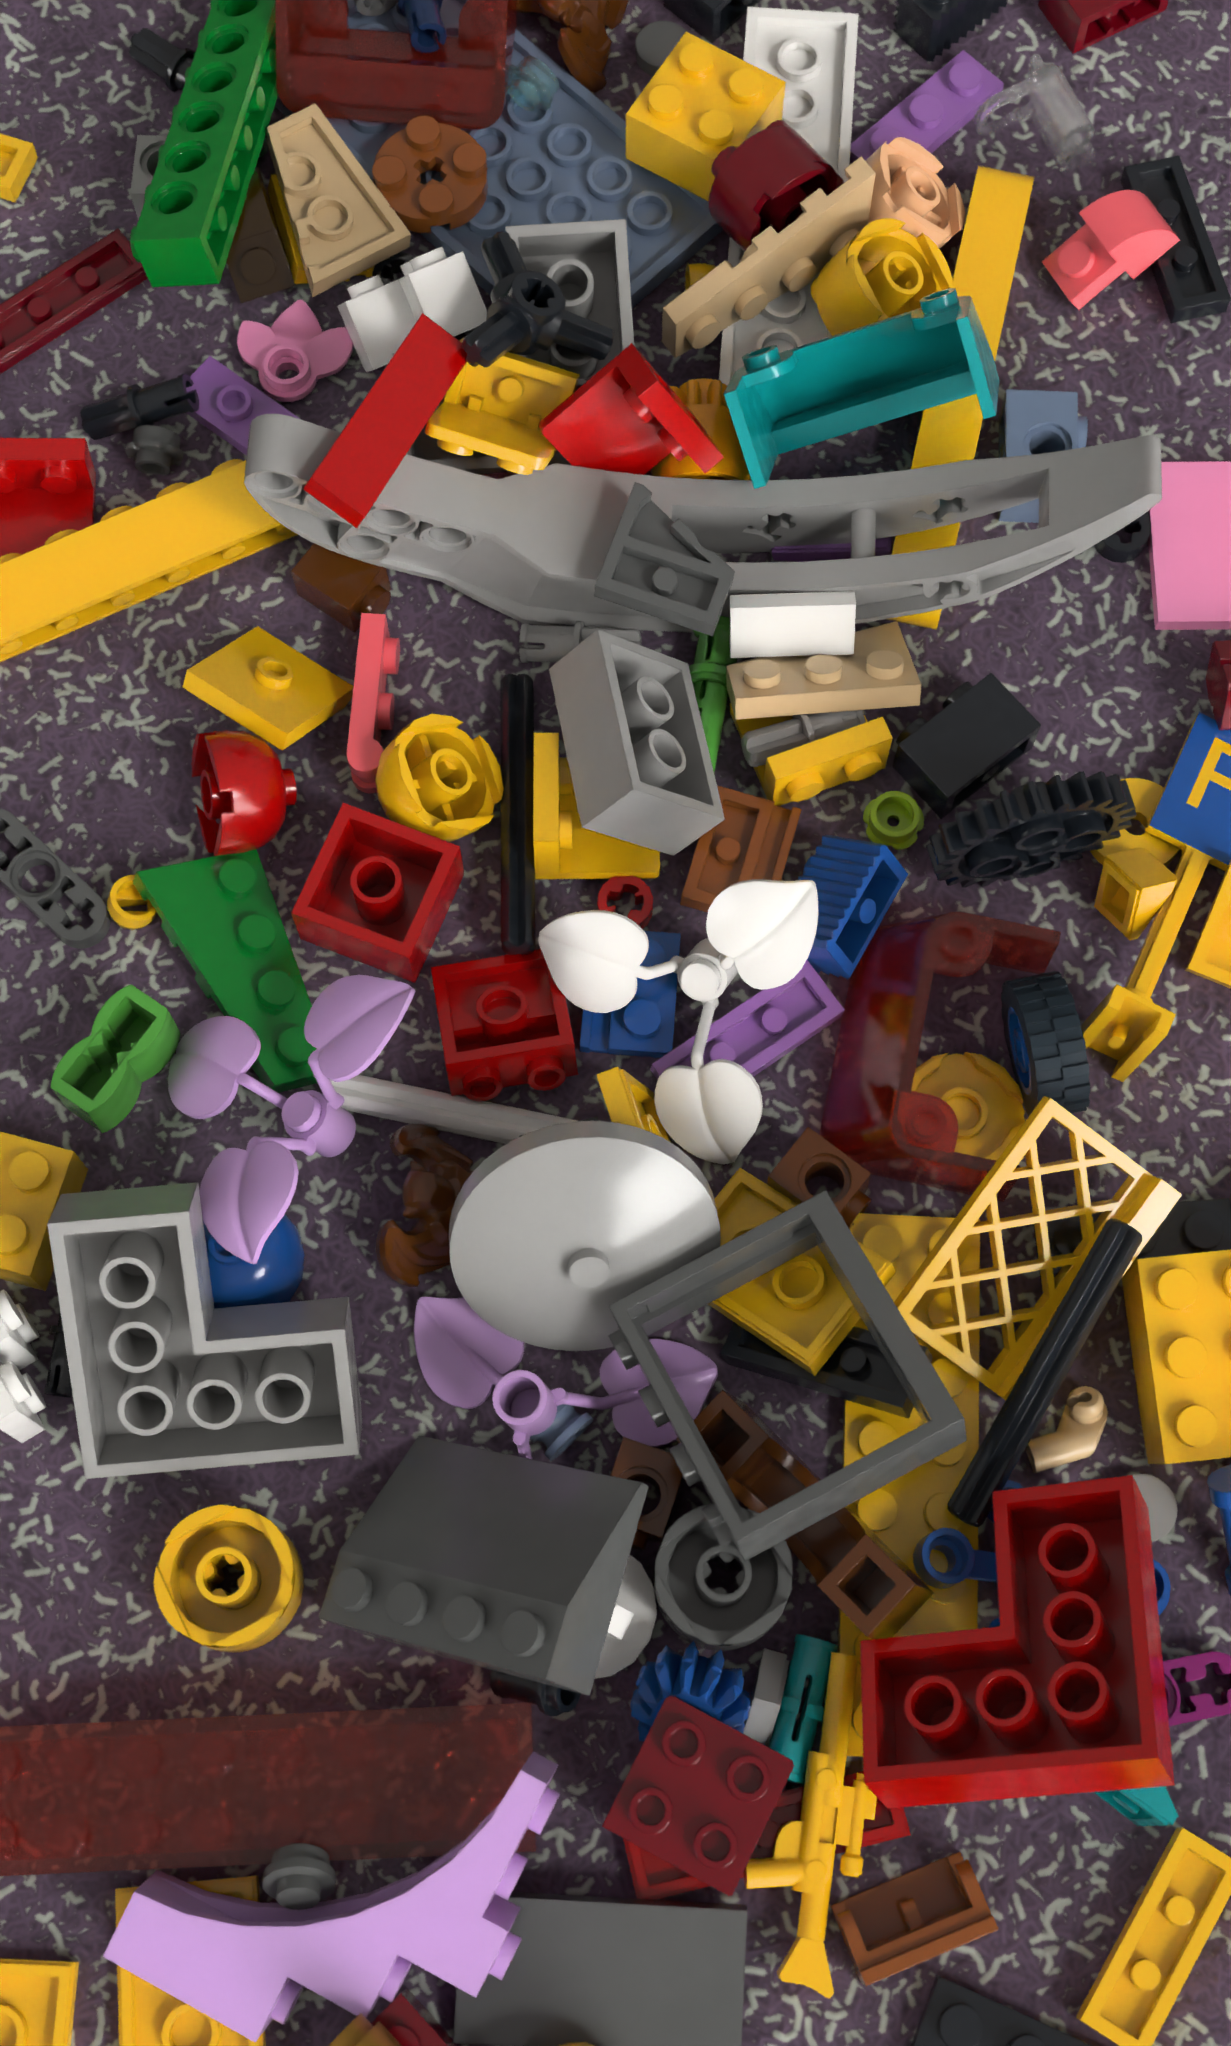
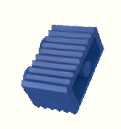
[798,835,908,980]

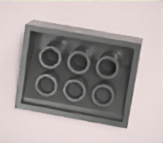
[319,1436,649,1696]

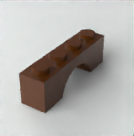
[676,1389,934,1639]

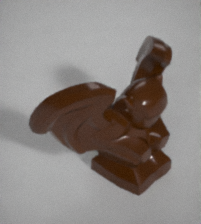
[493,0,629,93]
[376,1124,473,1287]

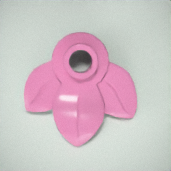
[237,299,354,402]

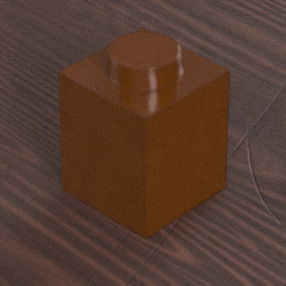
[291,543,391,633]

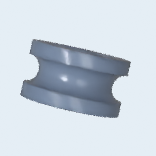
[530,1404,593,1461]

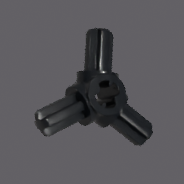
[462,231,614,367]

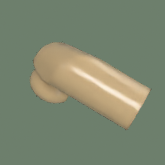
[1025,1386,1108,1473]

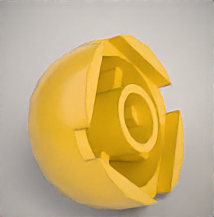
[375,714,504,842]

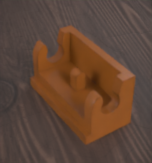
[830,1851,999,1986]

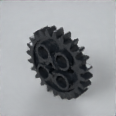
[926,771,1137,888]

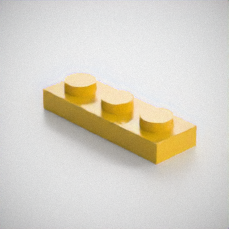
[1075,1827,1231,2046]

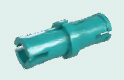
[769,1634,839,1785]

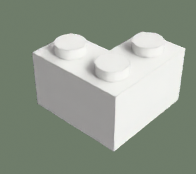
[337,247,487,372]

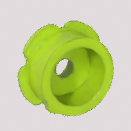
[863,791,924,850]

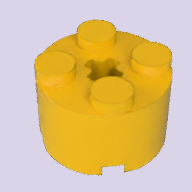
[810,218,953,336]
[154,1505,304,1653]

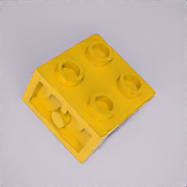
[533,733,660,879]

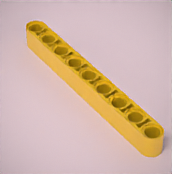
[887,166,1034,630]

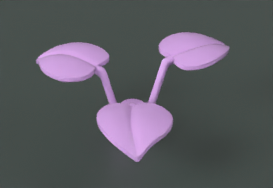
[168,975,416,1264]
[414,1297,718,1459]

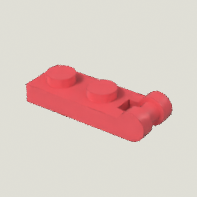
[347,613,400,793]

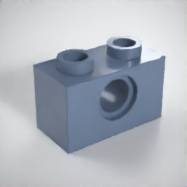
[998,389,1088,523]

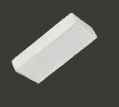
[730,591,856,658]

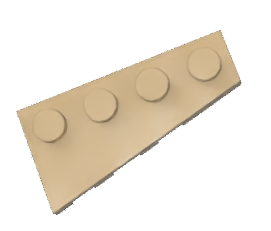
[662,156,876,358]

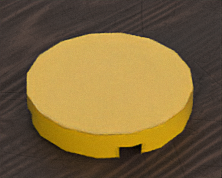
[896,1052,1025,1178]

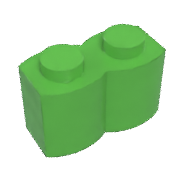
[51,984,180,1133]

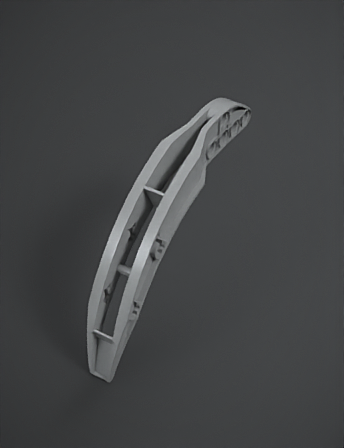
[244,414,1162,633]

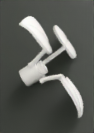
[538,879,819,1164]

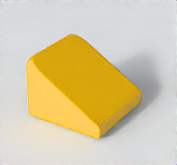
[1094,848,1177,941]

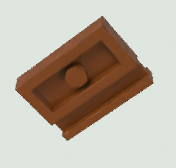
[680,785,802,913]

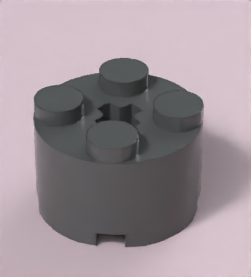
[653,1504,793,1651]

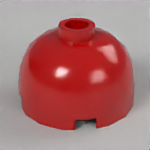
[192,730,297,856]

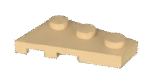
[267,103,411,297]
[726,621,921,720]

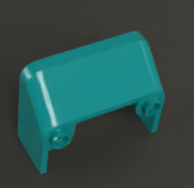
[724,288,1000,489]

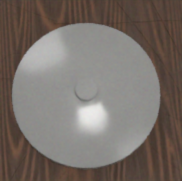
[449,1121,721,1351]

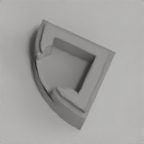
[743,1648,789,1747]

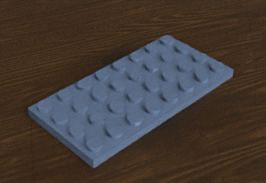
[275,0,723,308]

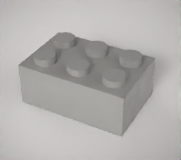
[549,629,725,856]

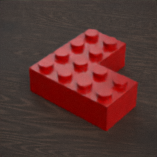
[860,1475,1175,1808]

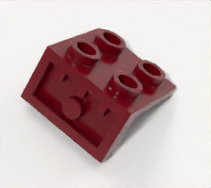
[602,1696,794,1897]

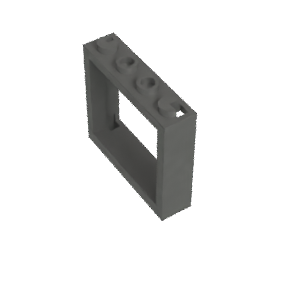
[608,1190,967,1562]

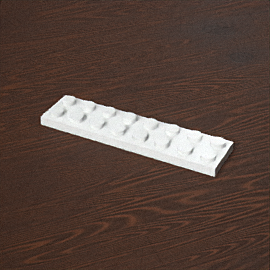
[719,7,859,386]

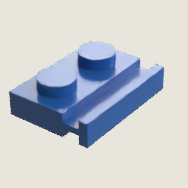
[580,931,681,1058]

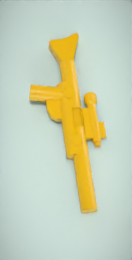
[743,1652,877,1998]

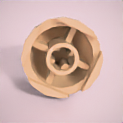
[866,137,966,249]

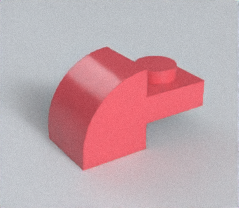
[1042,190,1180,310]

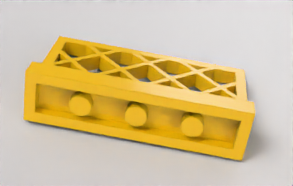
[894,1096,1182,1400]

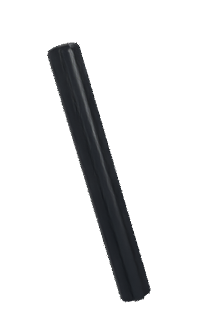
[500,673,536,955]
[948,1218,1143,1528]

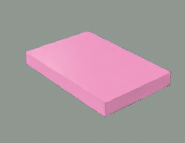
[1148,461,1231,630]

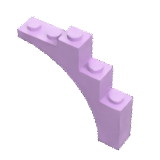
[103,1751,560,2043]

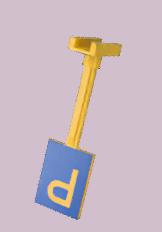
[1081,712,1231,1082]

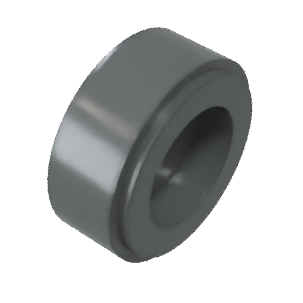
[635,21,686,76]

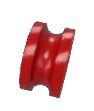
[597,876,653,929]

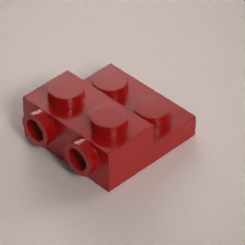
[431,949,578,1101]

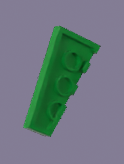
[133,849,317,1093]

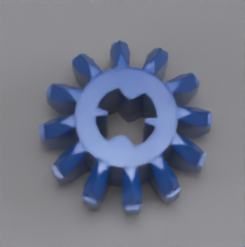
[630,1641,751,1741]

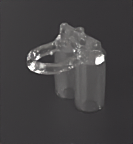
[973,55,1096,174]

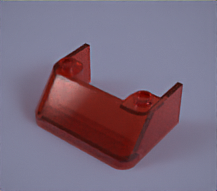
[275,0,517,130]
[819,912,1061,1202]

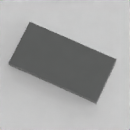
[453,1892,747,2046]

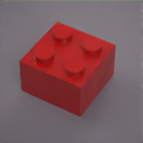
[291,803,464,983]

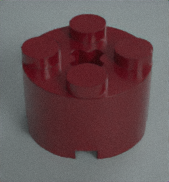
[709,120,844,252]

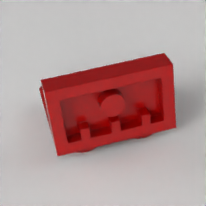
[538,343,724,475]
[0,438,96,557]

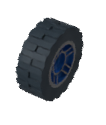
[1001,971,1090,1117]

